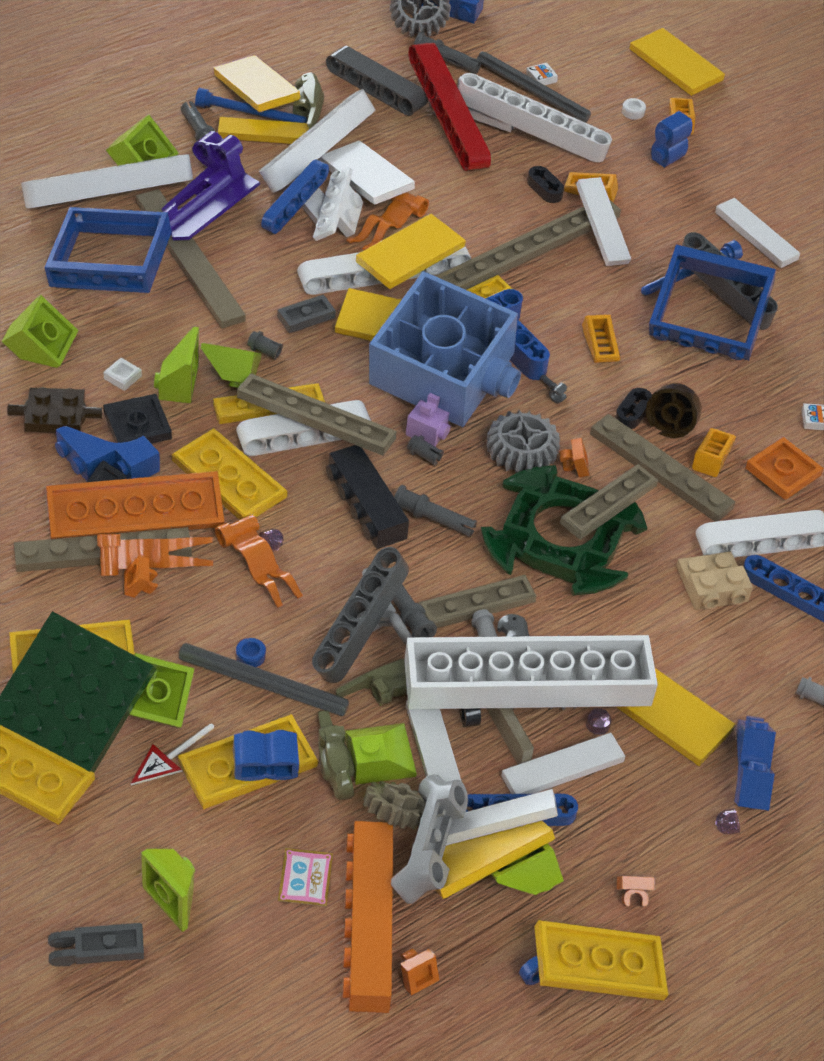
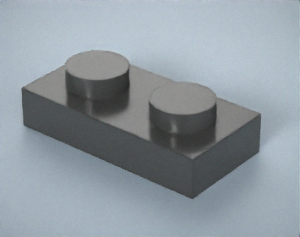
[277,294,336,333]

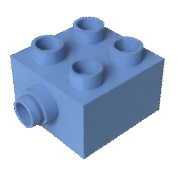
[369,271,521,427]

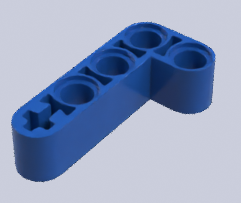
[485,289,550,380]

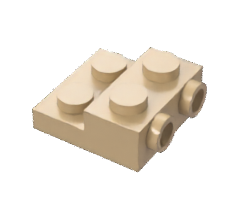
[676,551,753,610]

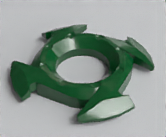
[481,465,648,596]

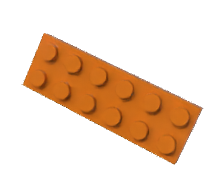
[46,471,225,539]

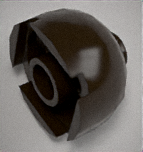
[646,383,702,438]

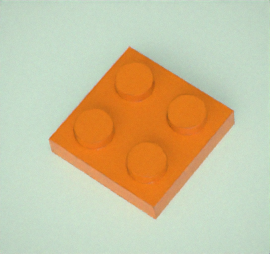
[745,437,824,500]

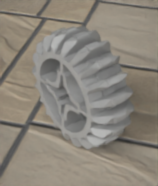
[390,0,451,38]
[487,410,560,473]

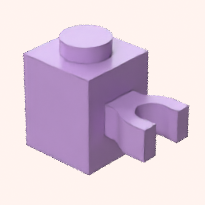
[406,393,450,446]

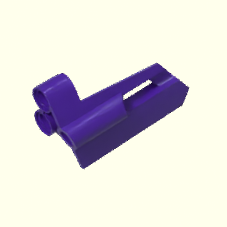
[162,131,260,240]

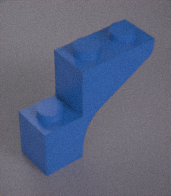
[55,426,160,481]
[734,716,776,811]

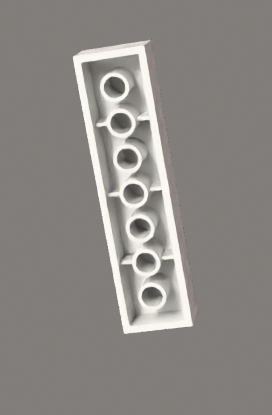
[404,635,658,709]

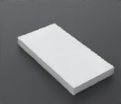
[319,141,415,205]

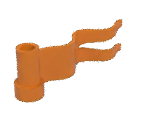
[346,192,429,250]
[215,514,303,608]
[97,534,213,576]

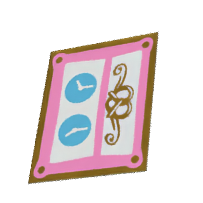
[278,848,333,906]

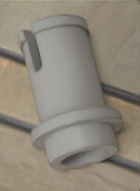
[471,609,498,637]
[796,677,824,706]

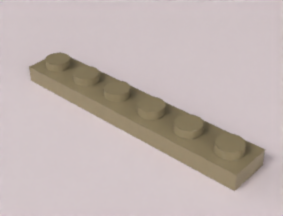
[237,374,397,456]
[590,414,736,522]
[14,527,192,572]

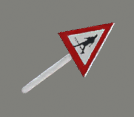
[131,724,214,785]

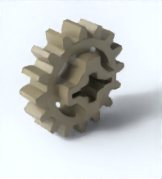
[363,781,426,830]

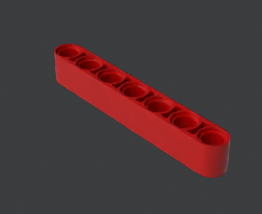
[408,43,491,171]

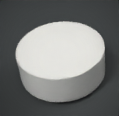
[622,98,646,120]

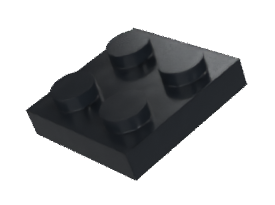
[103,394,172,444]

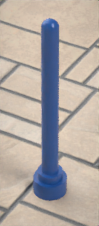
[195,87,308,123]
[641,240,743,295]

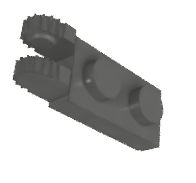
[48,923,144,967]

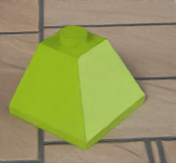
[106,115,179,166]
[2,295,79,368]
[154,327,199,403]
[201,343,262,388]
[129,653,194,728]
[345,723,417,785]
[490,843,564,895]
[141,849,195,932]

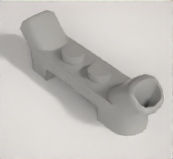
[391,774,468,904]

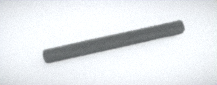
[477,51,591,122]
[179,643,349,716]

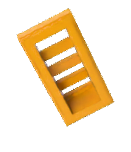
[669,98,696,134]
[564,172,618,202]
[582,315,620,363]
[692,428,736,477]

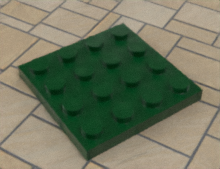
[0,611,156,773]

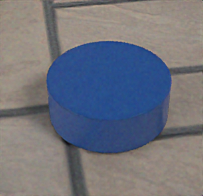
[236,638,266,667]
[519,956,540,985]

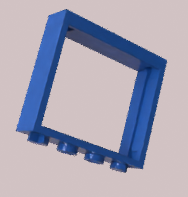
[44,207,172,293]
[649,244,776,361]

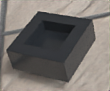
[87,460,126,482]

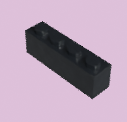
[326,445,409,549]

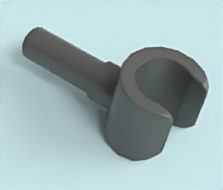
[540,374,567,404]

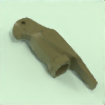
[293,72,325,129]
[336,659,407,706]
[318,710,355,800]

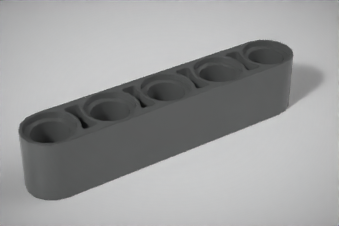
[326,46,428,116]
[682,232,778,330]
[312,547,409,683]

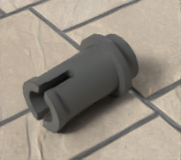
[247,331,283,360]
[407,435,444,466]

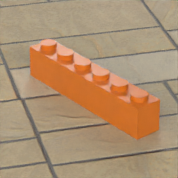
[343,821,393,1013]

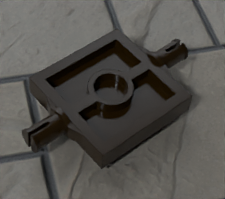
[7,387,103,433]

